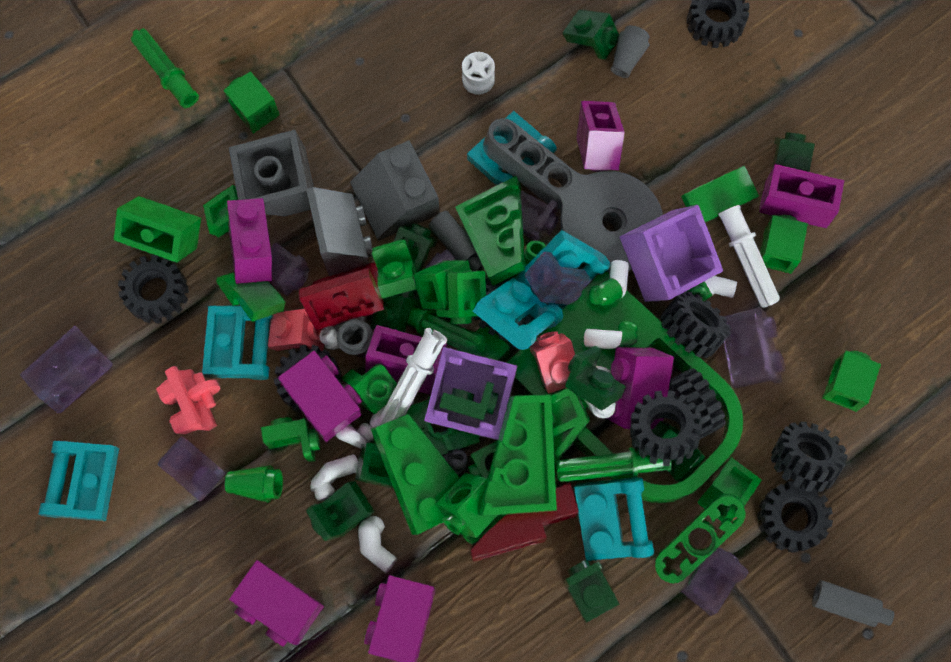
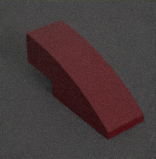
[471,483,579,562]

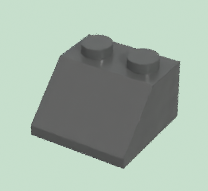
[229,130,314,216]
[350,140,440,241]
[306,187,373,276]

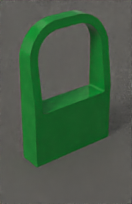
[507,271,743,503]

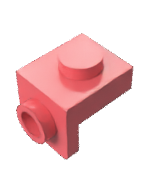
[268,309,324,351]
[529,332,575,394]

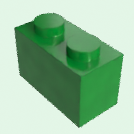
[114,196,201,263]

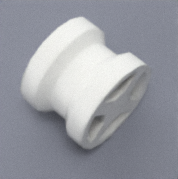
[462,52,495,94]

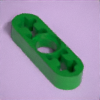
[655,494,745,583]

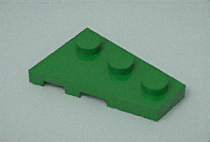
[455,176,525,286]
[478,394,557,516]
[371,414,460,535]

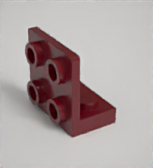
[299,262,384,330]

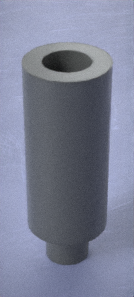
[429,211,484,271]
[812,580,894,627]

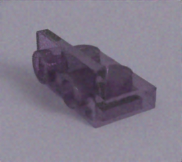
[723,307,785,389]
[20,326,113,413]

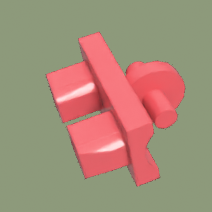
[156,366,220,434]

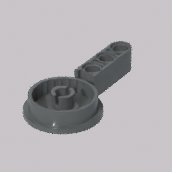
[483,118,663,272]

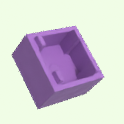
[619,205,723,302]
[424,347,517,440]

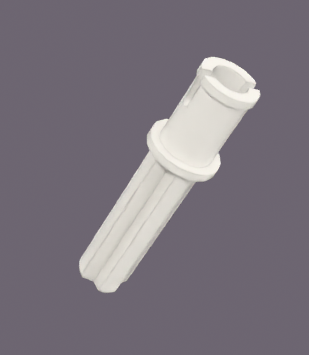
[719,205,780,308]
[378,328,447,425]

